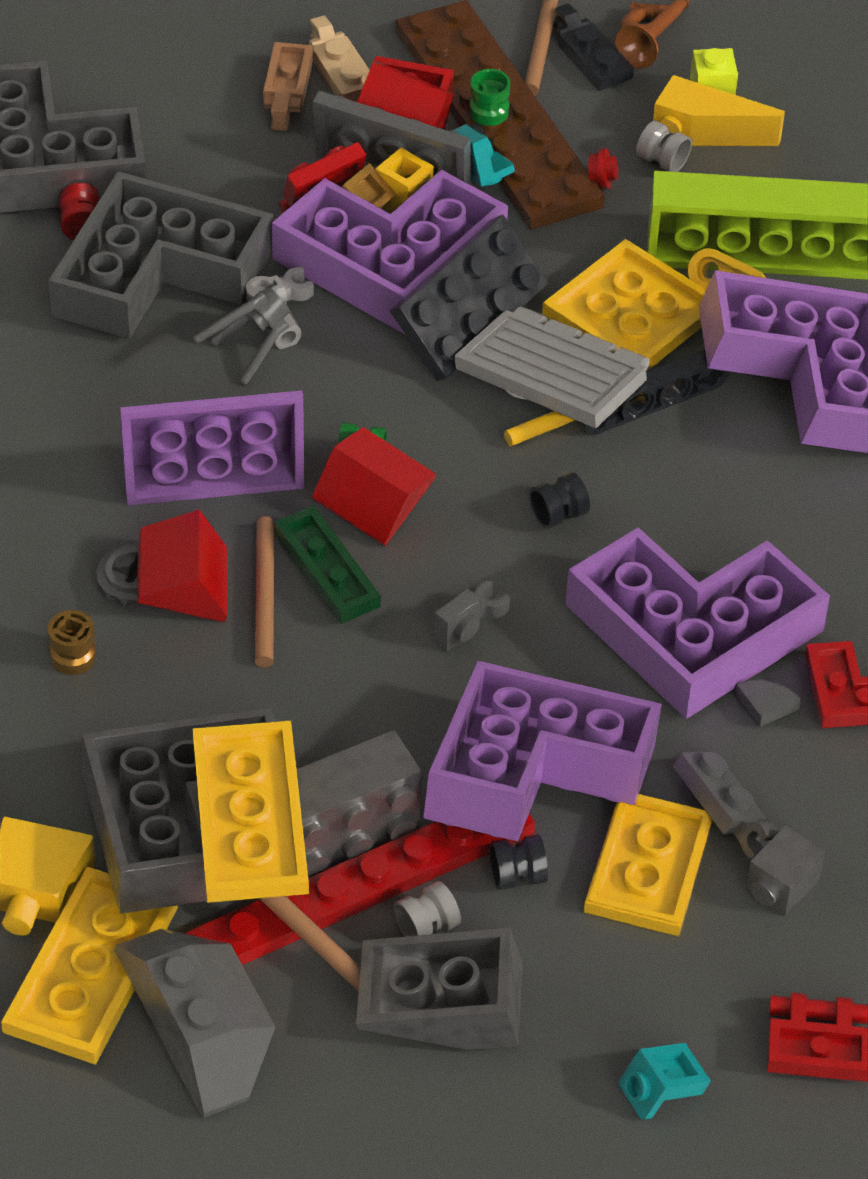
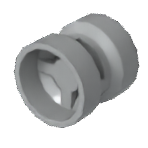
[636,120,692,172]
[393,881,461,937]

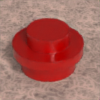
[588,148,619,190]

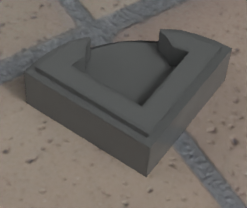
[735,680,801,727]

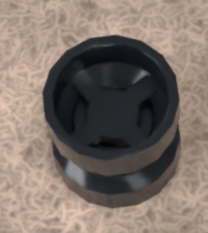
[529,472,590,529]
[490,834,548,890]

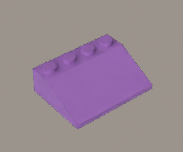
[120,390,304,506]

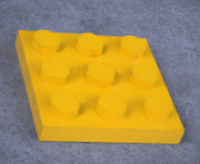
[542,239,706,372]

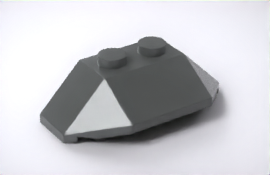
[114,929,276,1119]

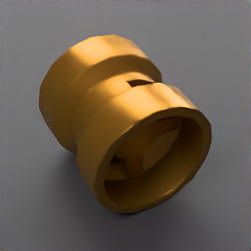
[48,610,96,675]

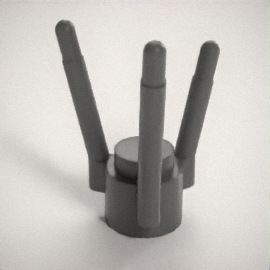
[193,287,290,385]

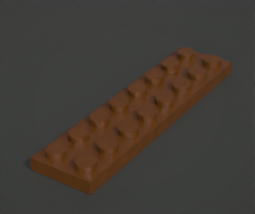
[396,0,605,230]

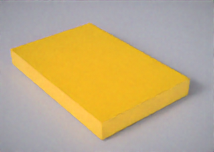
[584,794,713,937]

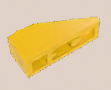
[653,75,785,146]

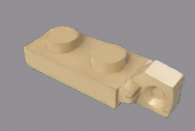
[309,15,370,101]

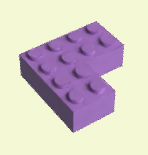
[272,170,508,334]
[699,270,868,453]
[565,527,830,719]
[423,661,662,841]

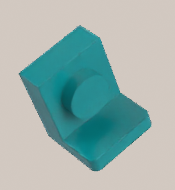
[452,124,515,187]
[618,1043,711,1120]

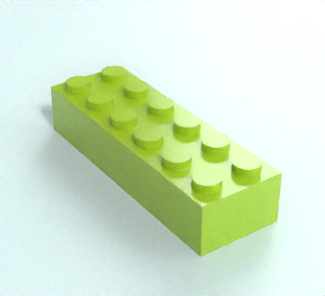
[647,171,868,280]

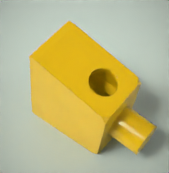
[0,816,96,936]

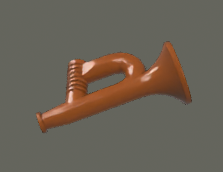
[615,0,690,69]

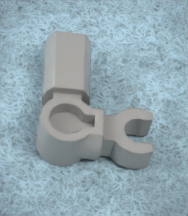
[246,267,314,350]

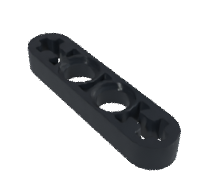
[578,350,730,435]

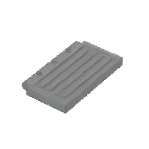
[455,306,649,428]

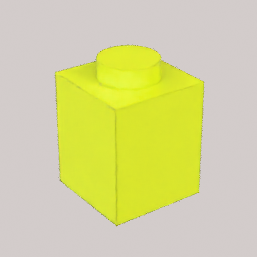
[690,48,738,95]

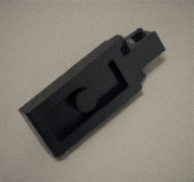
[554,3,634,91]

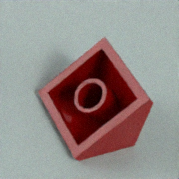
[312,427,436,547]
[137,509,227,622]

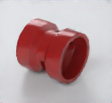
[59,183,100,240]

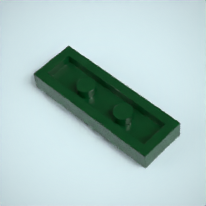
[275,506,381,624]

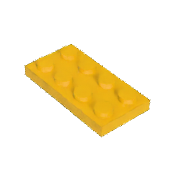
[193,721,309,903]
[1,866,178,1065]

